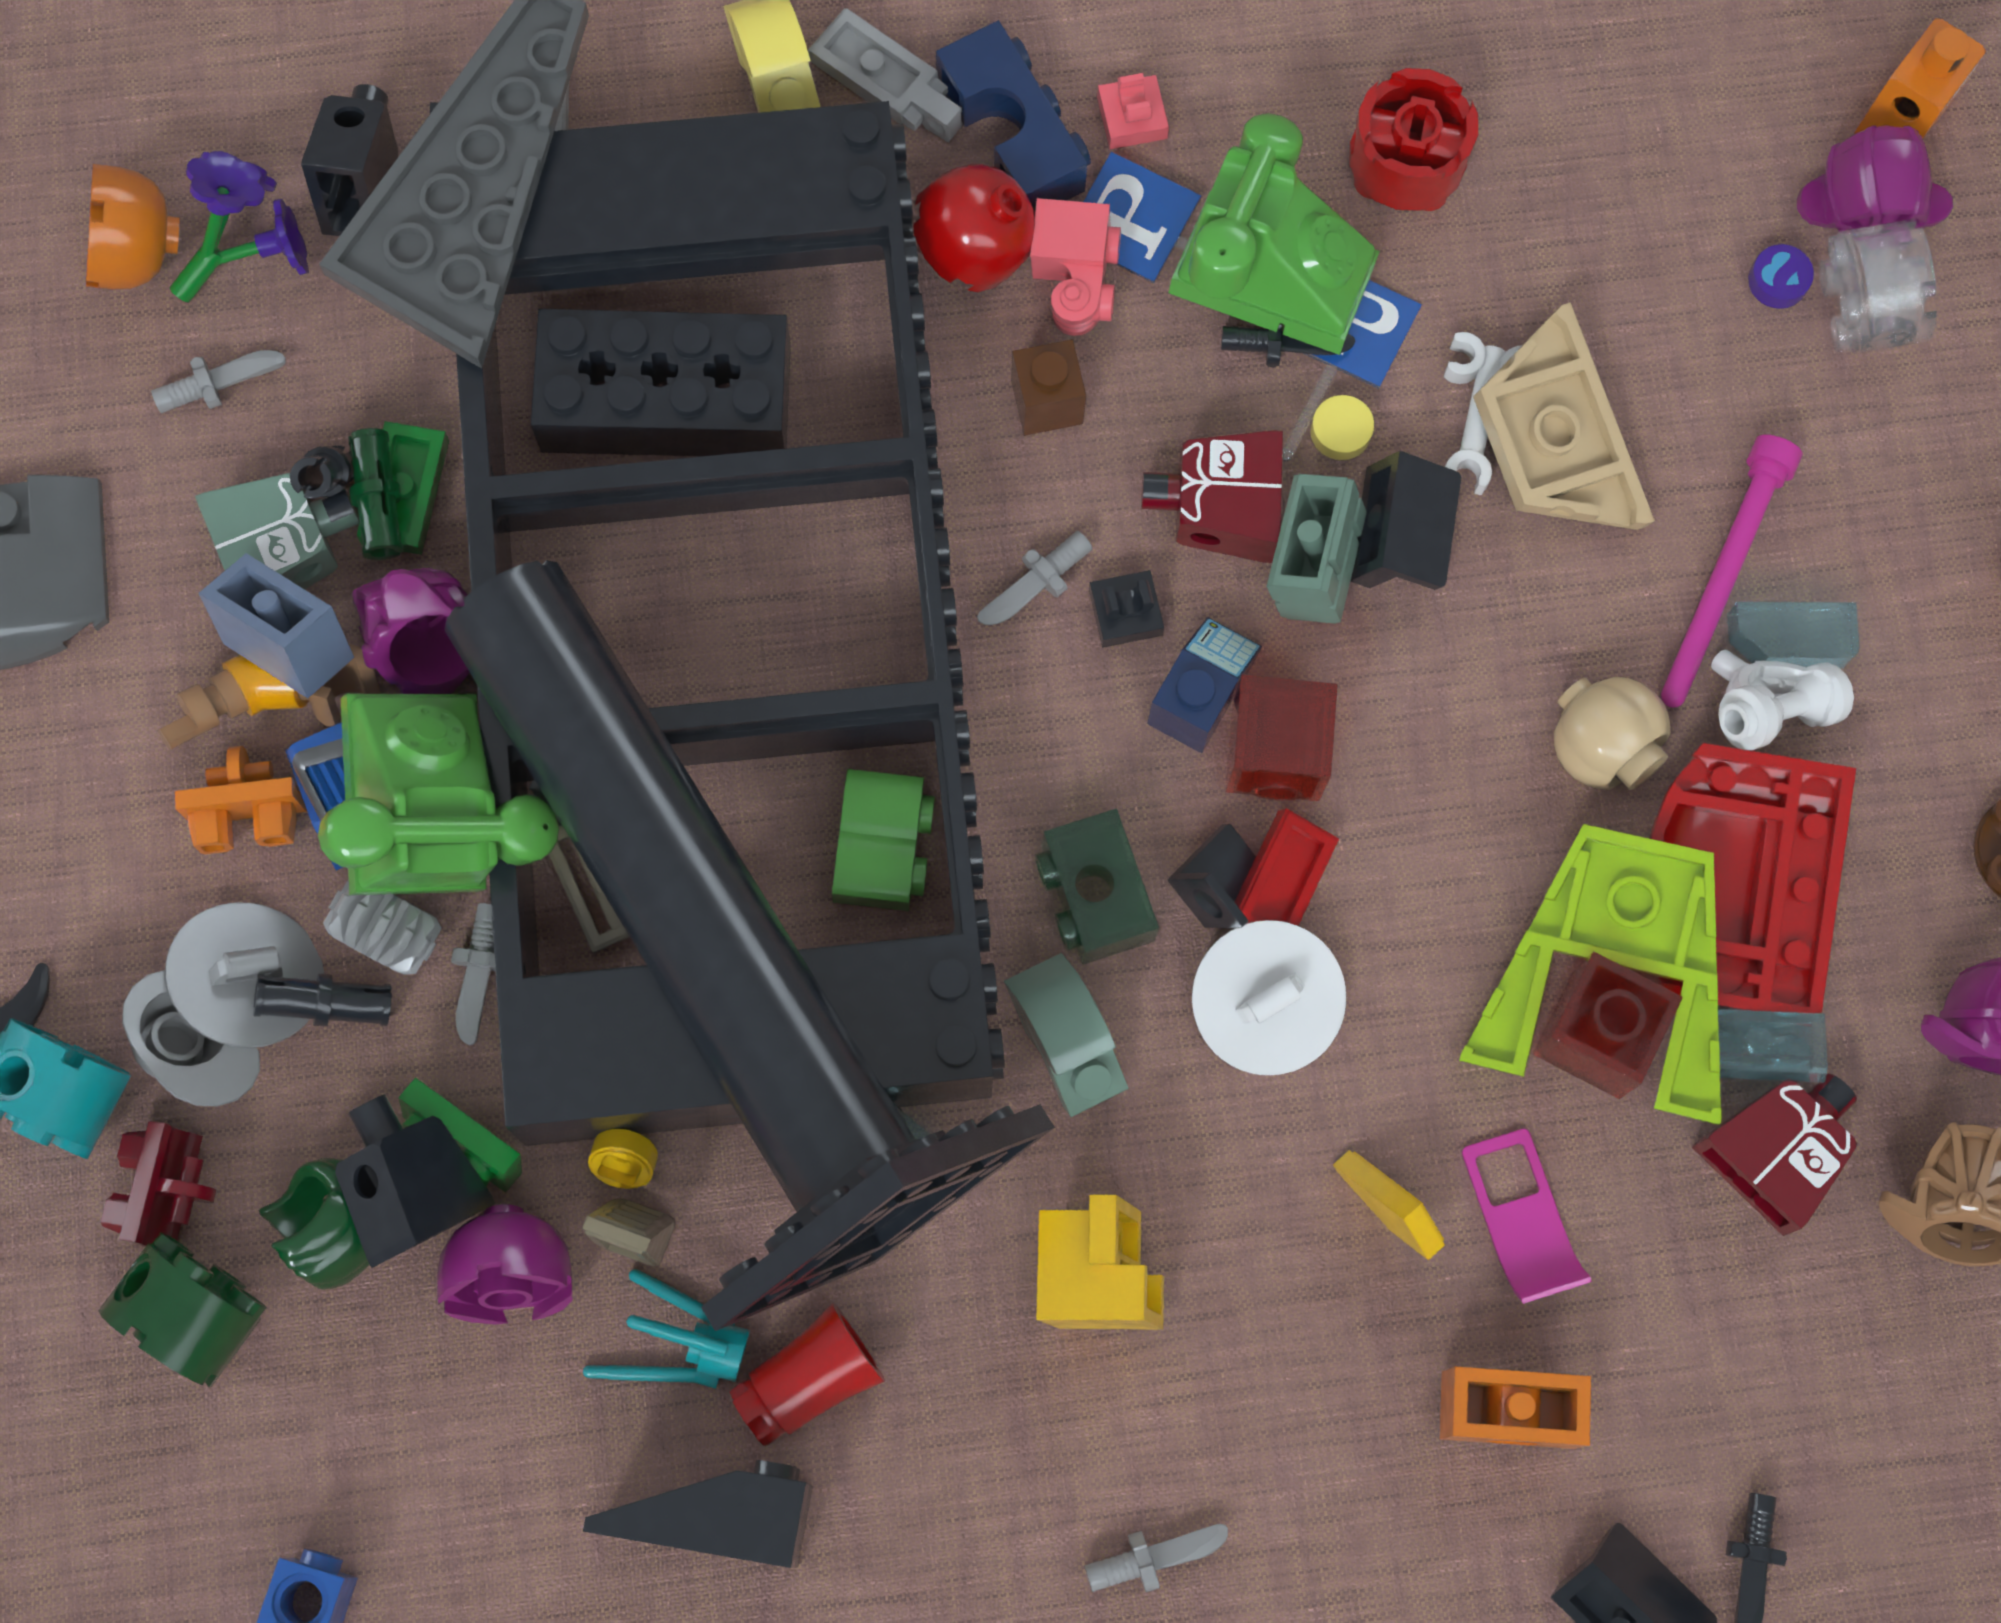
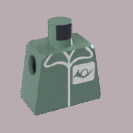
[195,473,360,589]

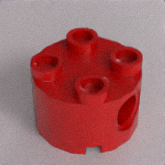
[1349,68,1479,211]

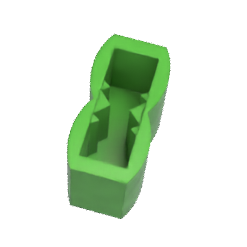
[832,769,935,911]

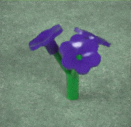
[169,151,309,303]

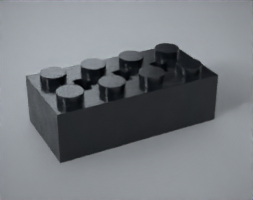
[531,309,791,457]

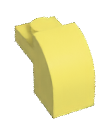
[723,0,821,113]

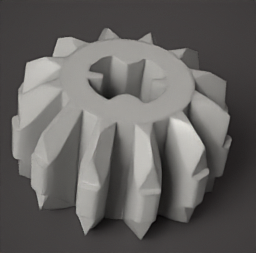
[323,879,442,975]

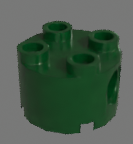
[98,1232,267,1387]

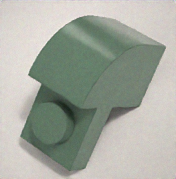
[1004,953,1129,1117]

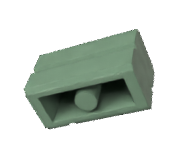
[1266,474,1367,624]

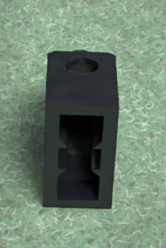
[301,84,398,236]
[335,1094,496,1268]

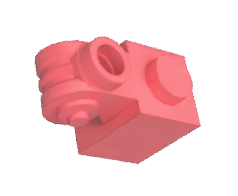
[1030,198,1121,336]

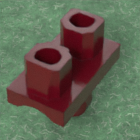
[100,1121,217,1247]

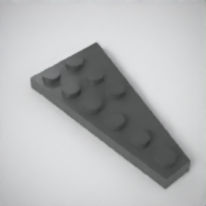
[319,0,589,368]

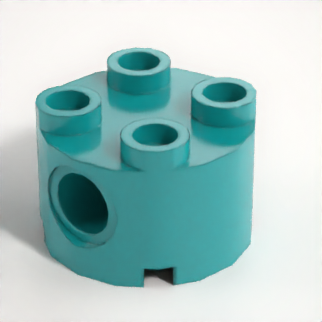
[0,1018,132,1159]

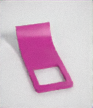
[1461,1129,1592,1304]

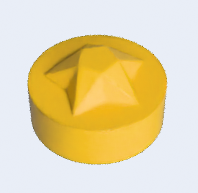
[588,1129,658,1189]

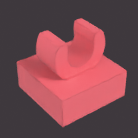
[1097,73,1169,150]

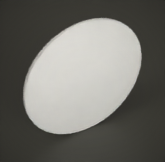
[1192,920,1346,1075]

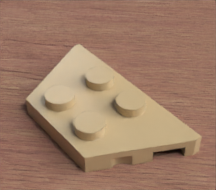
[1473,302,1655,530]

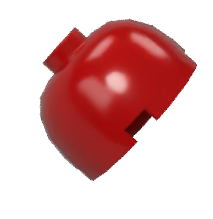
[913,164,1035,293]

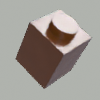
[1011,339,1086,436]

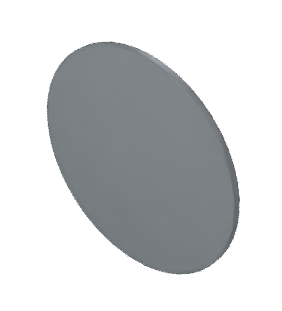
[165,902,324,1048]

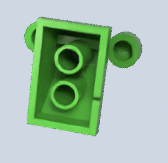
[1168,113,1380,355]
[318,694,559,895]

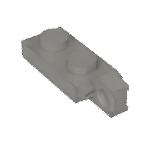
[808,8,963,143]

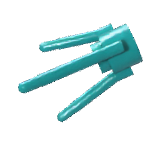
[583,1269,750,1389]

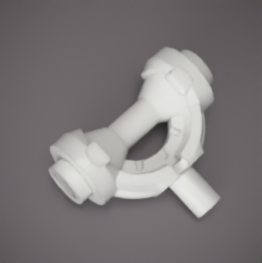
[1711,650,1854,750]

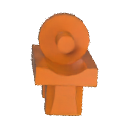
[175,746,307,854]

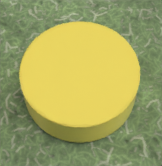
[1310,395,1374,460]

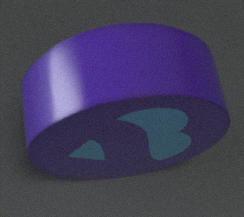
[1748,244,1814,309]

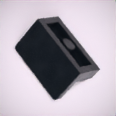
[1350,451,1461,590]
[1550,1523,1717,1623]

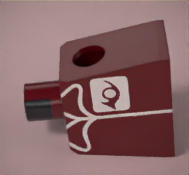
[1141,430,1283,563]
[1692,1073,1857,1236]

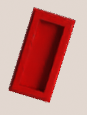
[1235,808,1339,926]

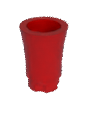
[729,1303,885,1447]

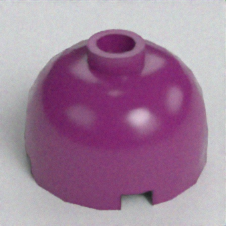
[437,1204,573,1325]

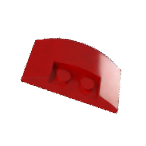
[1649,743,1856,1022]

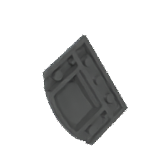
[0,475,109,670]

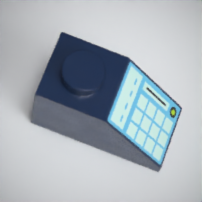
[1147,617,1262,754]

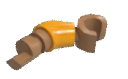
[157,643,381,750]

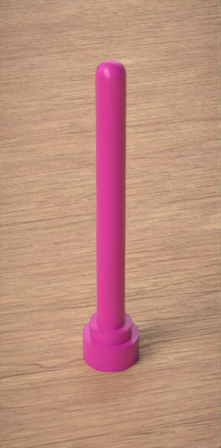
[1661,435,1803,708]

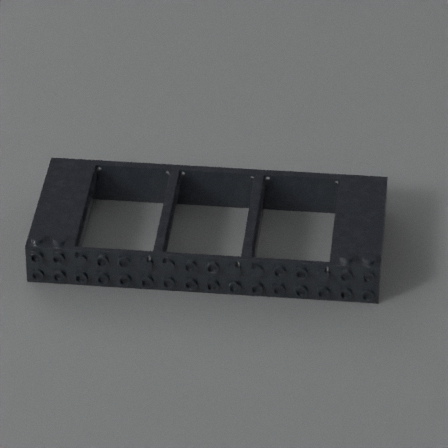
[456,101,1005,1146]

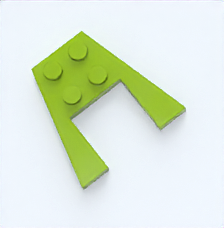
[1459,824,1722,1125]

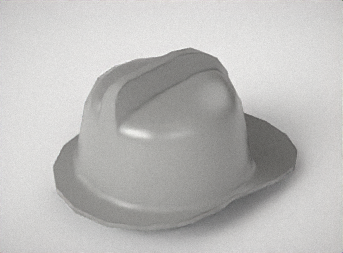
[122,970,260,1107]

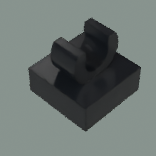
[1089,570,1164,648]

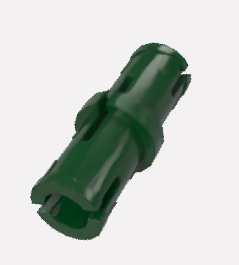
[348,428,404,560]

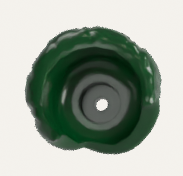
[258,1158,370,1290]

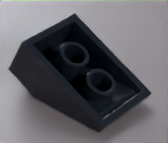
[583,1460,813,1568]

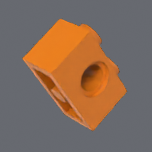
[1440,1366,1591,1449]

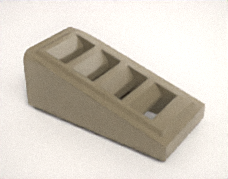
[582,1198,675,1267]

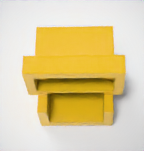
[1036,1195,1164,1330]

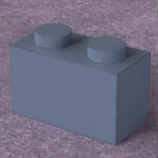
[198,553,354,699]

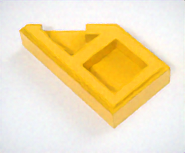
[1333,1150,1445,1260]

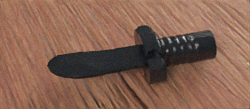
[1221,323,1355,368]
[1725,1493,1787,1623]

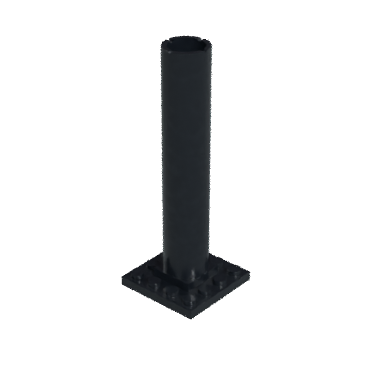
[444,560,1055,1331]

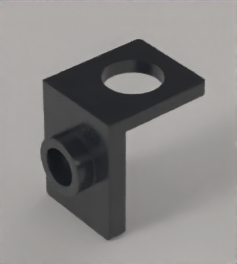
[1167,824,1256,928]

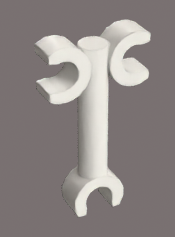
[1444,332,1521,495]

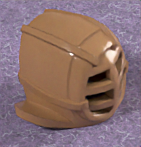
[1879,1122,2001,1266]

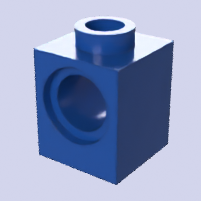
[256,1548,358,1623]

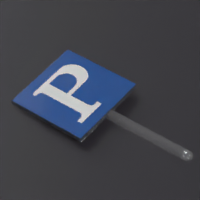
[1083,152,1201,284]
[1282,280,1422,462]

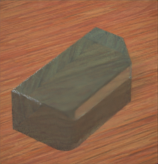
[1727,602,1860,669]

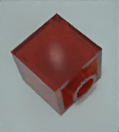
[1225,674,1338,801]
[1533,951,1683,1099]

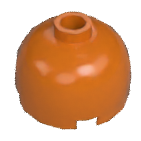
[86,164,180,290]

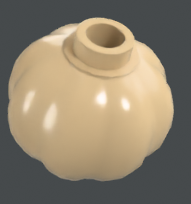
[1554,677,1670,790]

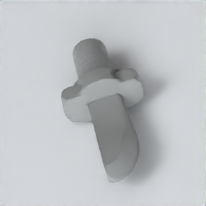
[151,350,286,414]
[977,531,1093,625]
[451,903,496,1046]
[1084,1524,1228,1592]

